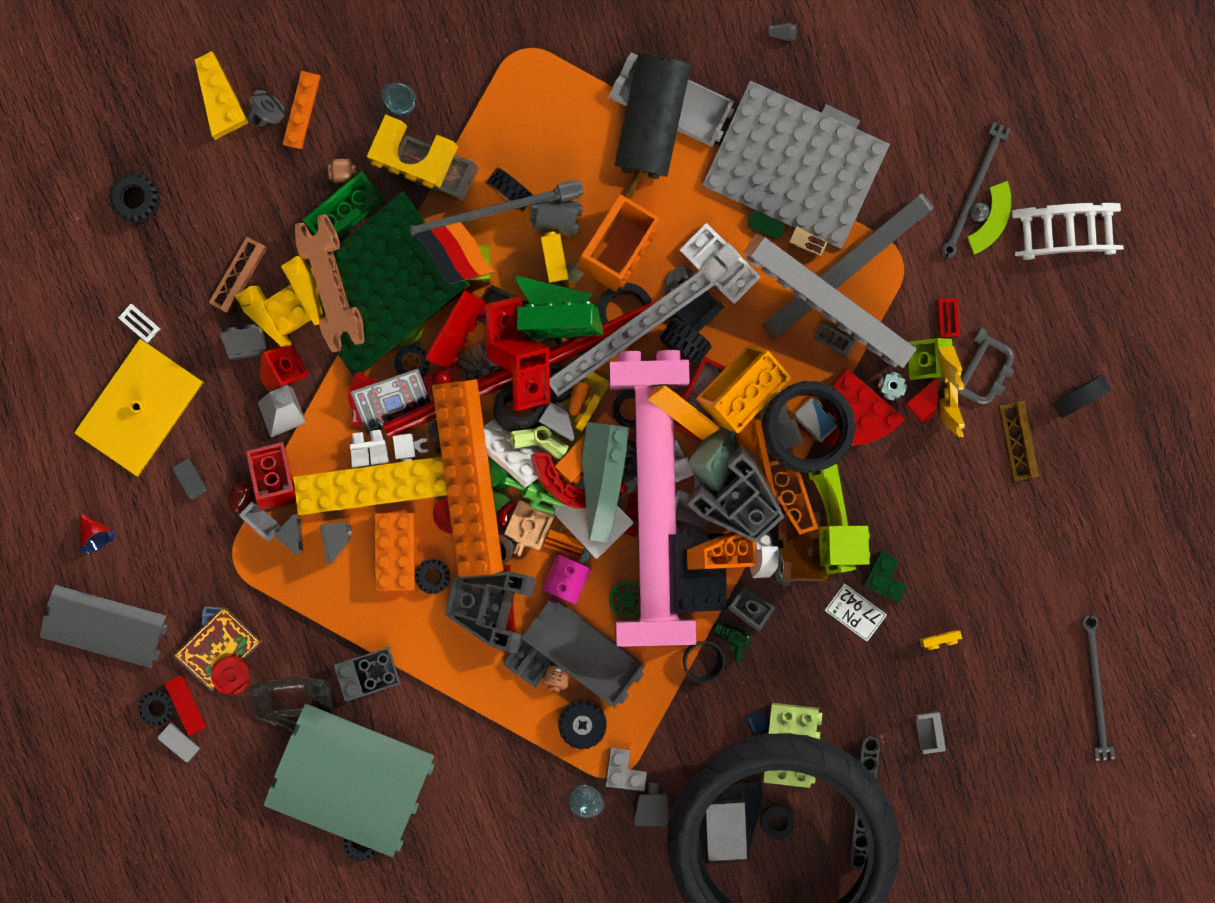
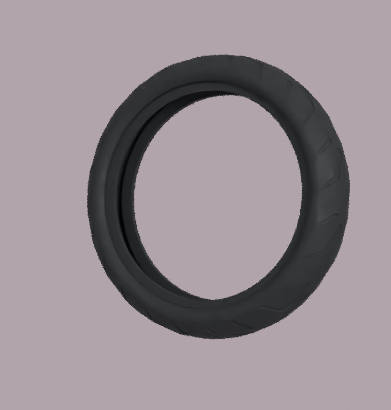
[667,733,900,903]

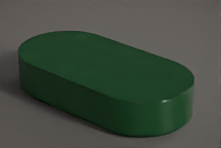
[748,211,785,239]

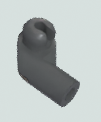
[457,358,478,380]

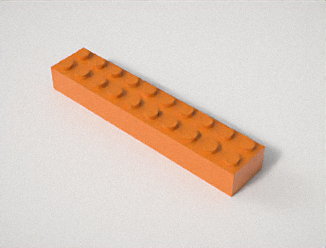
[432,379,504,577]

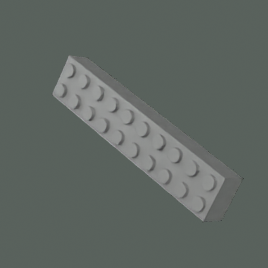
[743,234,916,368]

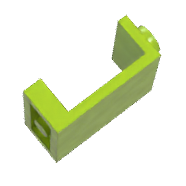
[819,526,870,566]

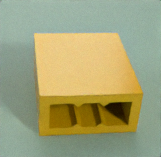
[541,231,569,286]

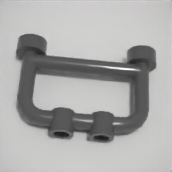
[958,327,1014,405]

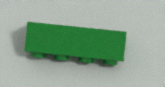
[517,301,603,339]

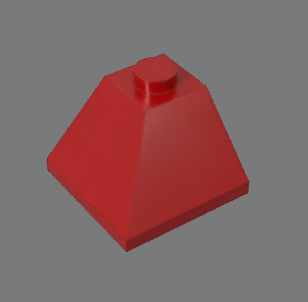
[260,345,308,393]

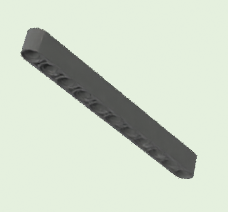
[762,193,934,340]

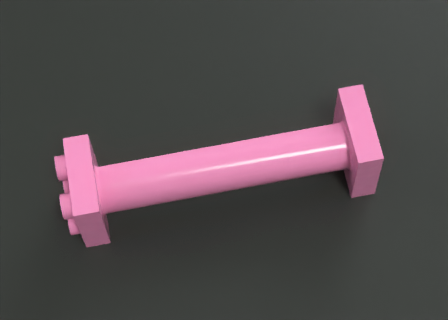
[610,350,696,647]

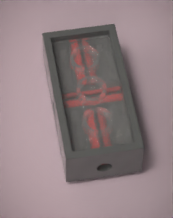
[395,135,479,202]

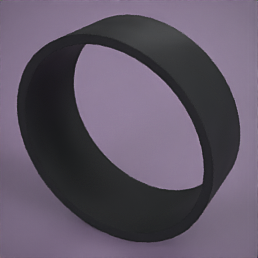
[682,641,725,683]

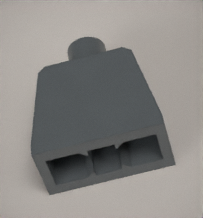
[634,782,670,826]

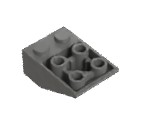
[220,324,269,360]
[332,647,401,702]

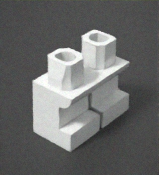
[350,430,390,468]

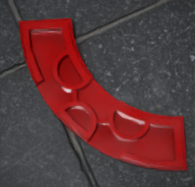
[531,453,587,510]

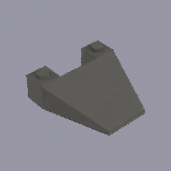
[687,445,784,542]
[444,571,537,653]

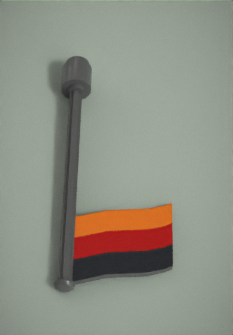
[409,179,583,284]

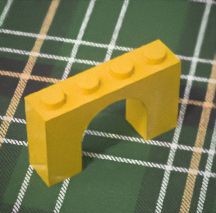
[367,115,458,189]

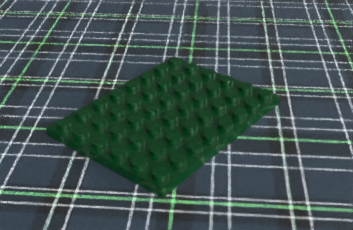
[317,192,470,376]

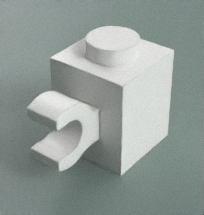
[393,434,429,462]

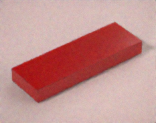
[164,675,207,736]

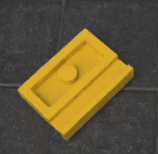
[919,630,962,650]

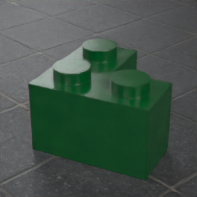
[862,551,907,603]

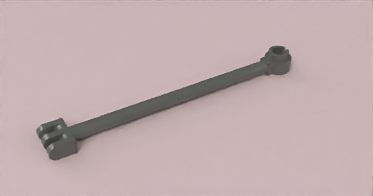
[941,121,1011,258]
[1082,615,1115,761]

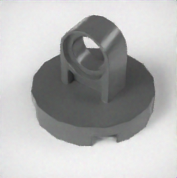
[248,90,285,127]

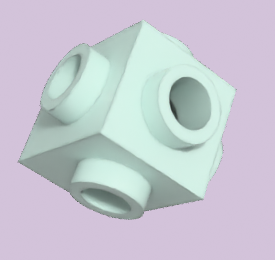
[878,372,907,401]

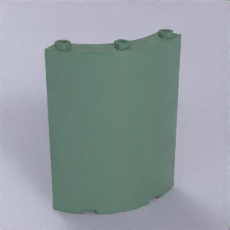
[263,704,435,857]

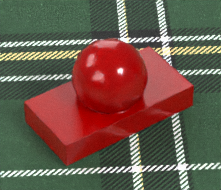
[421,366,462,396]

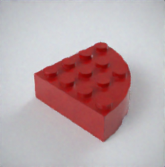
[797,369,905,446]

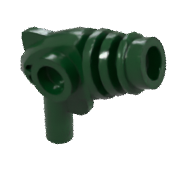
[713,623,751,662]

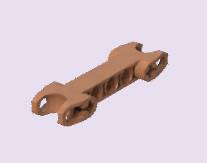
[295,215,364,352]

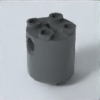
[529,198,583,239]

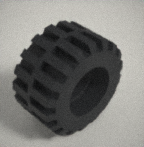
[109,173,160,223]
[660,318,712,366]

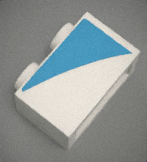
[792,398,838,442]

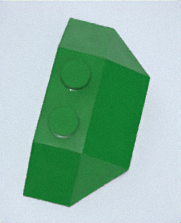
[516,276,592,306]

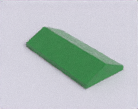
[302,171,385,239]

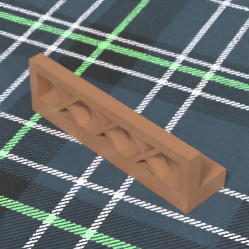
[209,237,267,314]

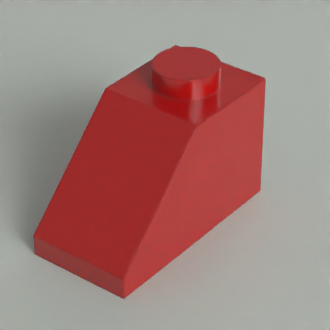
[905,379,938,422]

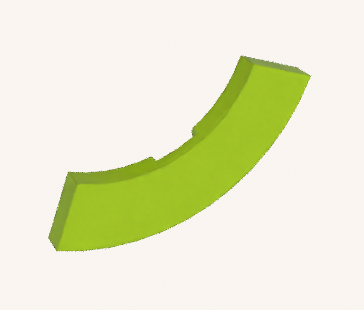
[967,181,1011,255]

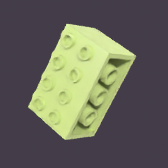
[764,703,822,788]

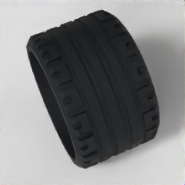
[762,381,856,473]

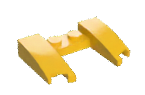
[938,346,964,437]

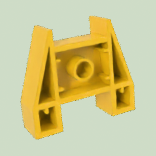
[235,256,324,346]

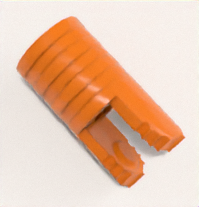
[568,382,591,416]

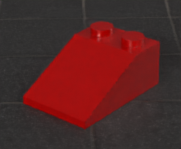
[246,442,296,511]

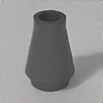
[769,23,797,42]

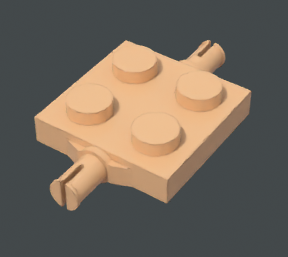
[504,500,555,557]

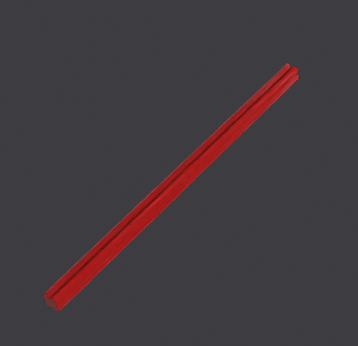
[383,298,661,438]

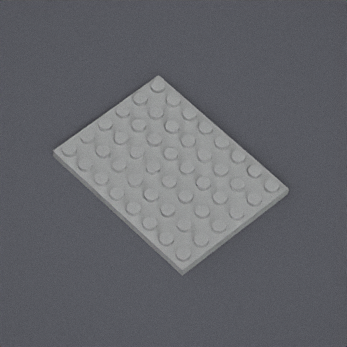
[702,81,890,249]

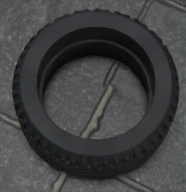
[493,383,545,433]

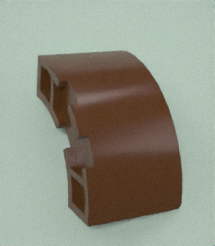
[775,511,828,582]

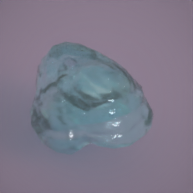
[382,83,416,116]
[569,785,605,818]

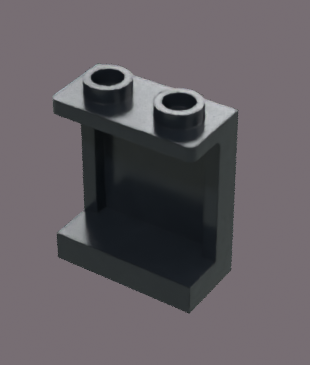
[665,274,724,332]

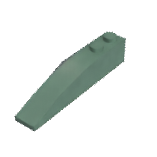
[581,422,630,543]

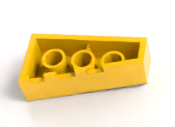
[195,51,249,140]

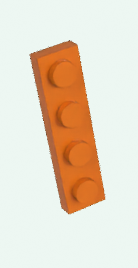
[283,71,321,150]

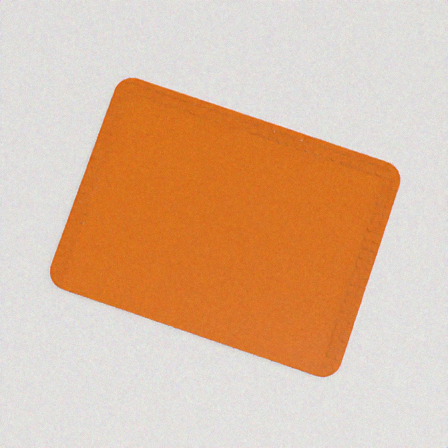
[232,48,904,778]

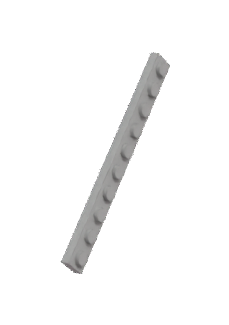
[550,267,716,396]

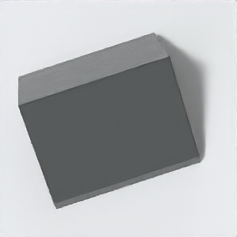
[275,515,303,554]
[727,584,775,632]

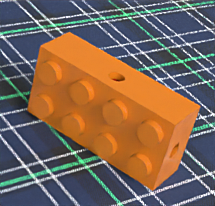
[375,513,416,591]

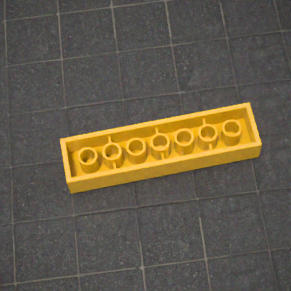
[293,457,447,516]

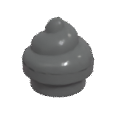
[970,202,989,222]

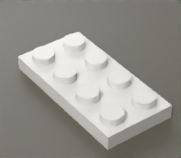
[484,419,540,487]

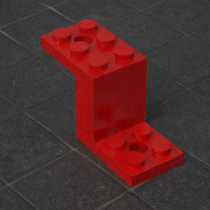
[485,297,550,411]

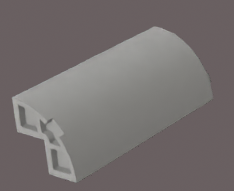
[609,52,735,147]

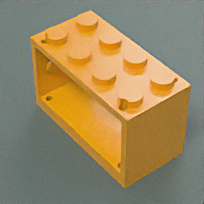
[695,345,791,433]

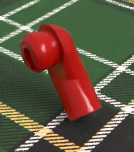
[497,500,516,529]

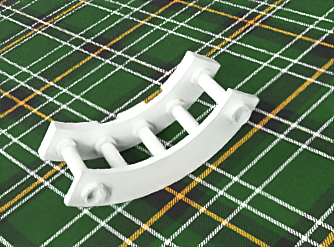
[1012,203,1123,260]

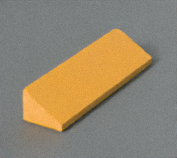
[648,385,720,440]

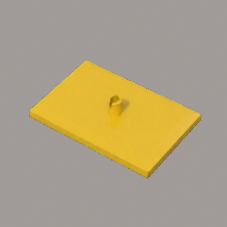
[75,339,204,477]

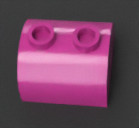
[541,554,592,604]

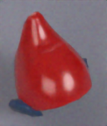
[77,514,115,555]

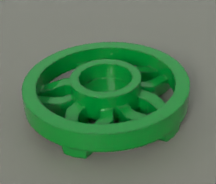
[609,581,641,618]

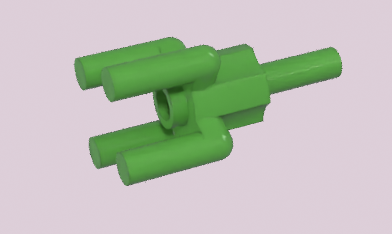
[503,476,564,515]

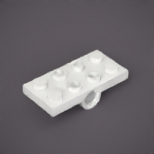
[679,223,761,304]

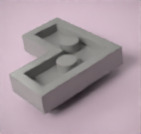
[606,747,647,791]

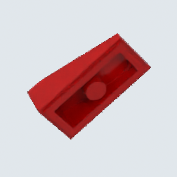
[623,493,639,537]

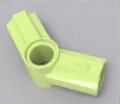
[510,426,569,461]

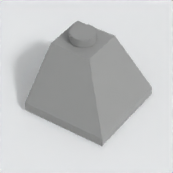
[257,385,306,438]
[539,401,575,443]

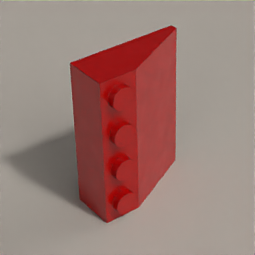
[425,290,487,368]

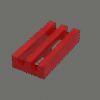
[937,298,960,338]

